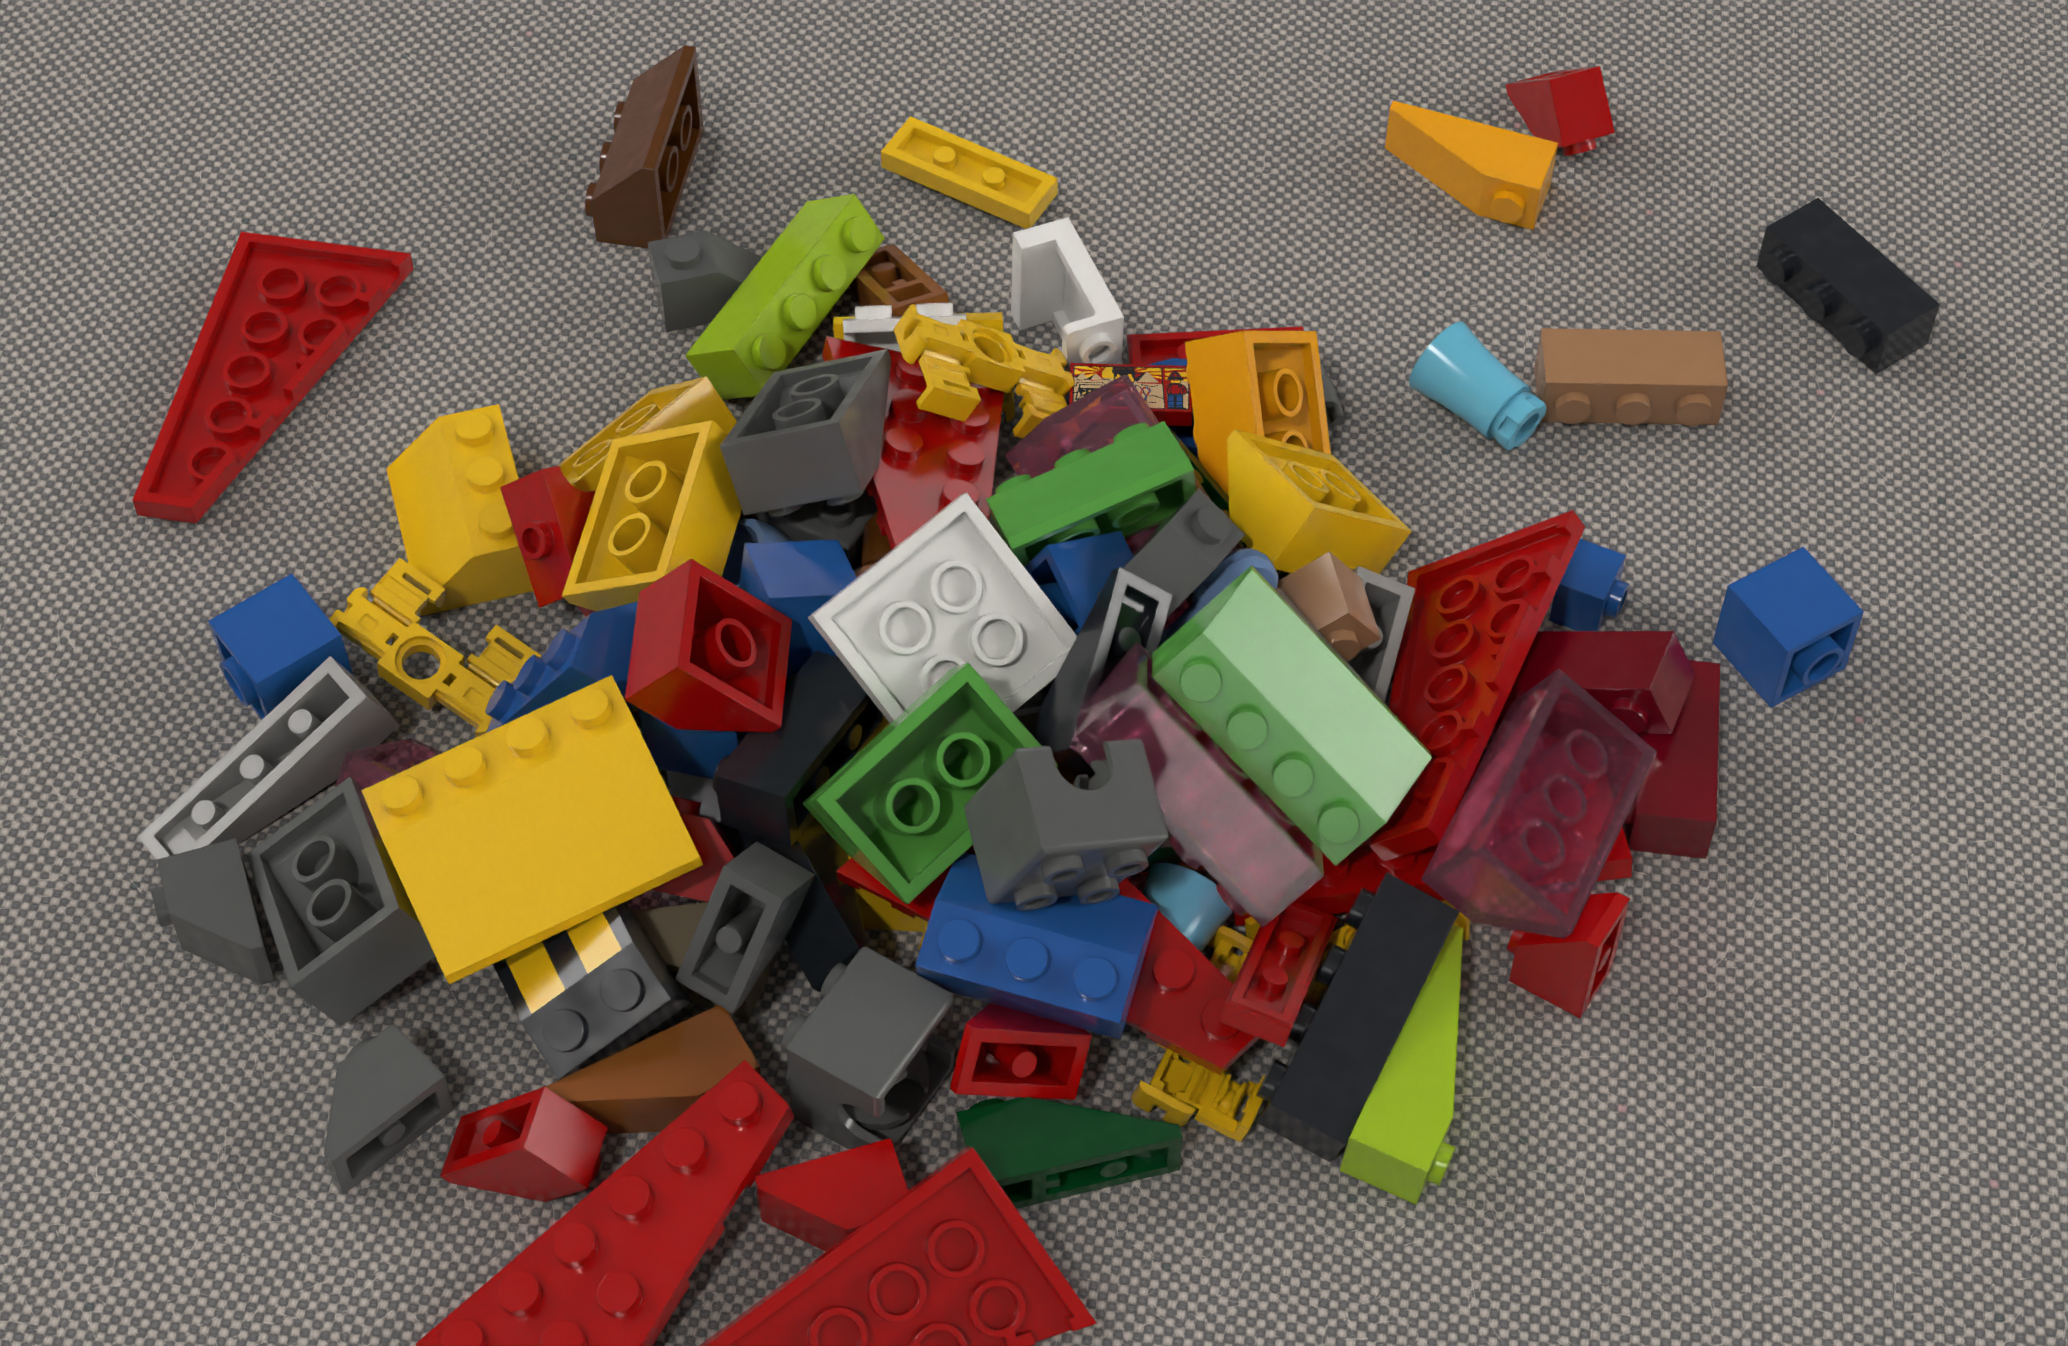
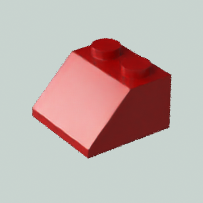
[625,558,792,733]

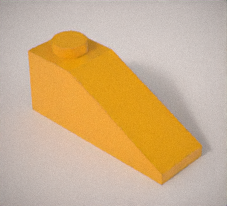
[1385,101,1558,230]

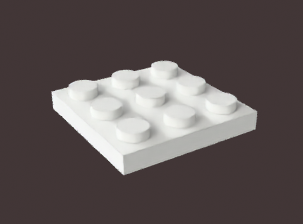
[807,493,1077,724]

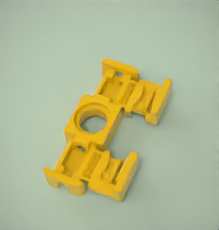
[893,304,1076,449]
[329,558,541,738]
[1131,926,1318,1142]

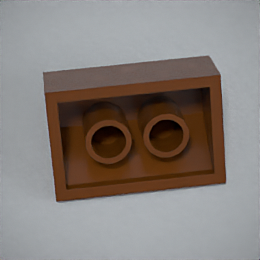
[585,45,704,249]

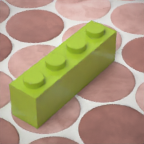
[685,193,885,400]

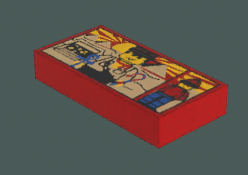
[1069,363,1192,426]

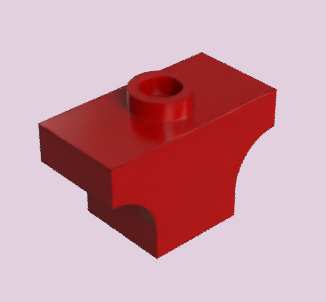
[500,466,596,608]

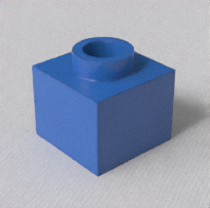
[1549,539,1630,631]

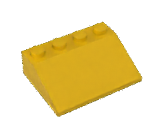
[361,675,703,985]

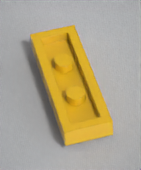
[881,116,1058,229]

